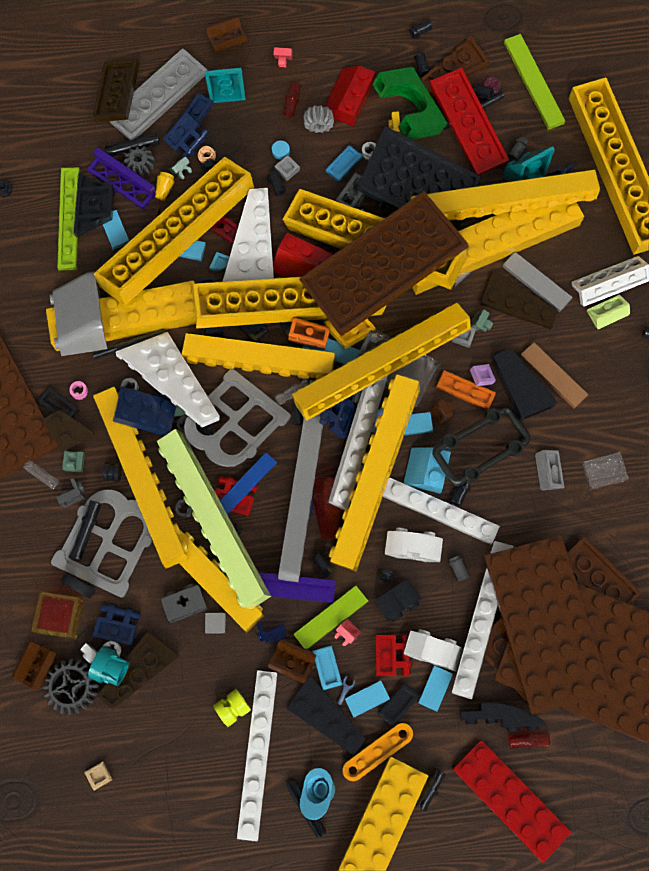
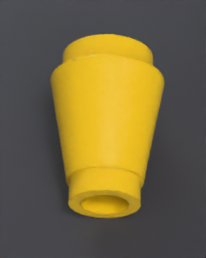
[155,172,175,201]

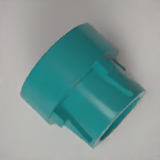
[88,646,129,686]

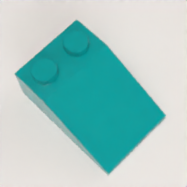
[205,68,246,103]
[504,146,555,182]

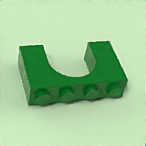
[372,67,447,140]

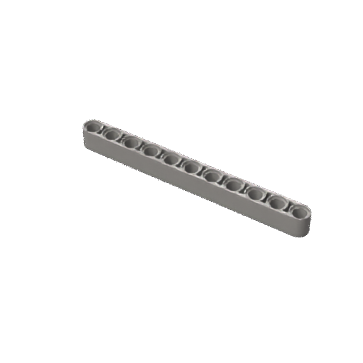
[278,380,323,582]

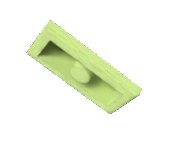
[587,295,630,329]

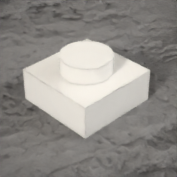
[80,643,98,664]

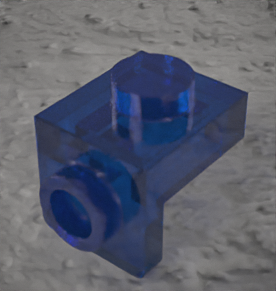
[255,623,288,644]

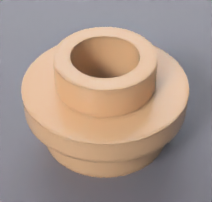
[198,146,216,163]

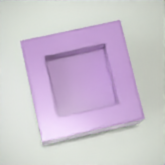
[470,364,496,386]

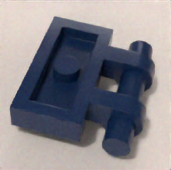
[163,112,209,159]
[319,398,357,439]
[93,604,141,646]

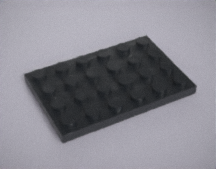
[356,126,481,231]

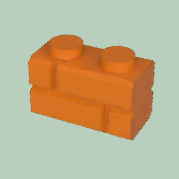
[288,318,330,350]

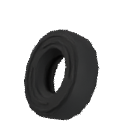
[61,573,95,599]

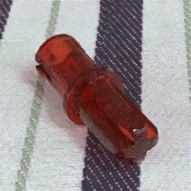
[283,82,301,118]
[509,733,551,749]

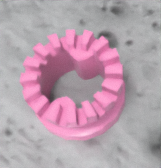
[70,381,88,400]

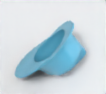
[300,768,335,820]

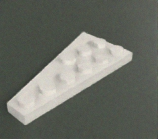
[116,332,220,427]

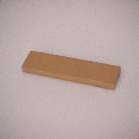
[520,343,588,409]

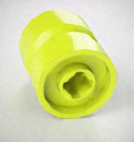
[213,689,251,727]

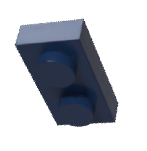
[180,93,214,124]

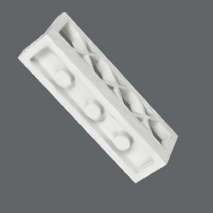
[571,256,649,306]

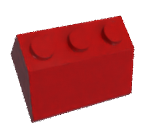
[324,66,375,127]
[273,233,333,278]

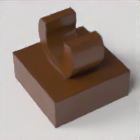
[431,399,456,426]

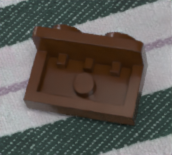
[206,16,248,53]
[268,639,317,684]
[11,641,56,691]

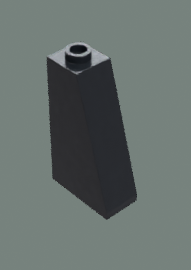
[491,349,557,421]

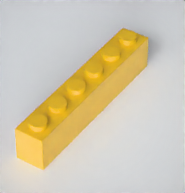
[178,530,264,633]

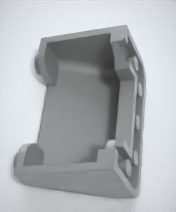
[50,271,107,356]

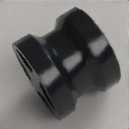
[102,462,122,482]

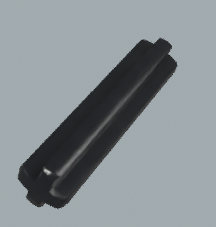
[286,780,326,838]

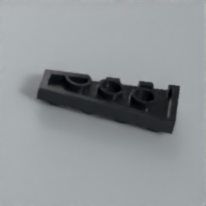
[287,675,366,756]

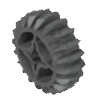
[43,659,99,715]

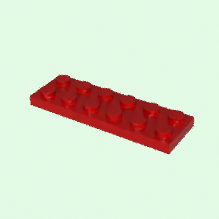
[429,67,509,175]
[452,740,572,863]

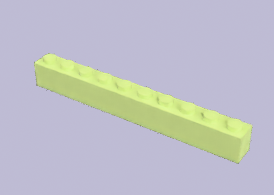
[157,429,271,609]

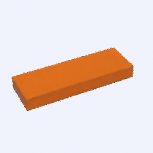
[436,370,496,411]

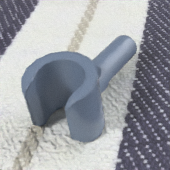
[337,676,355,705]

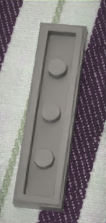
[503,252,572,312]

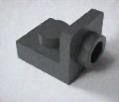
[56,478,85,508]

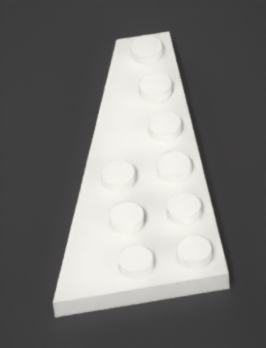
[223,188,274,282]

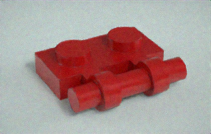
[215,476,258,517]
[375,635,412,676]

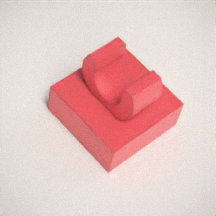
[273,47,293,68]
[335,619,362,646]

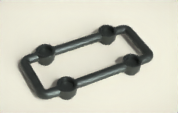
[432,406,531,486]

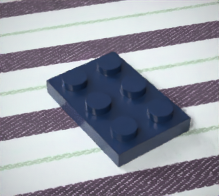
[113,386,176,436]

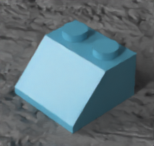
[403,447,451,494]

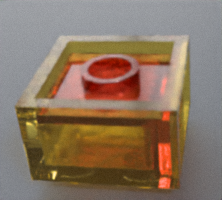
[31,592,84,640]

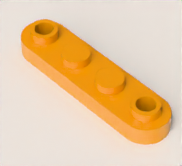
[343,723,413,781]

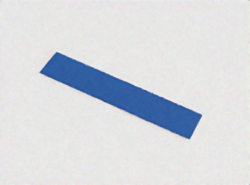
[220,453,277,515]

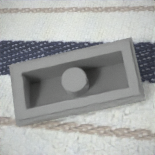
[535,450,565,490]

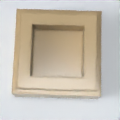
[84,761,113,791]

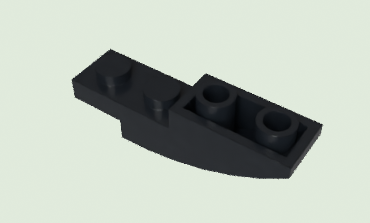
[459,703,545,731]

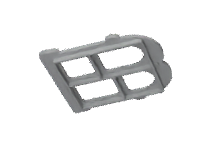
[184,369,291,467]
[51,490,152,597]

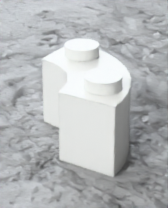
[385,528,443,562]
[404,629,463,672]

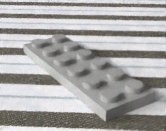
[109,48,207,140]

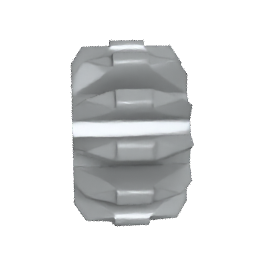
[304,105,334,133]

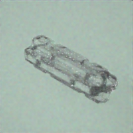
[275,379,309,405]
[24,461,59,489]

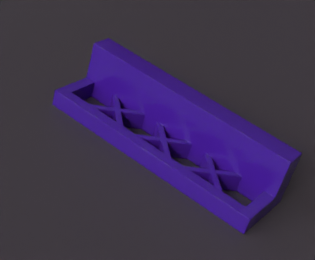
[87,147,156,210]
[258,572,335,603]

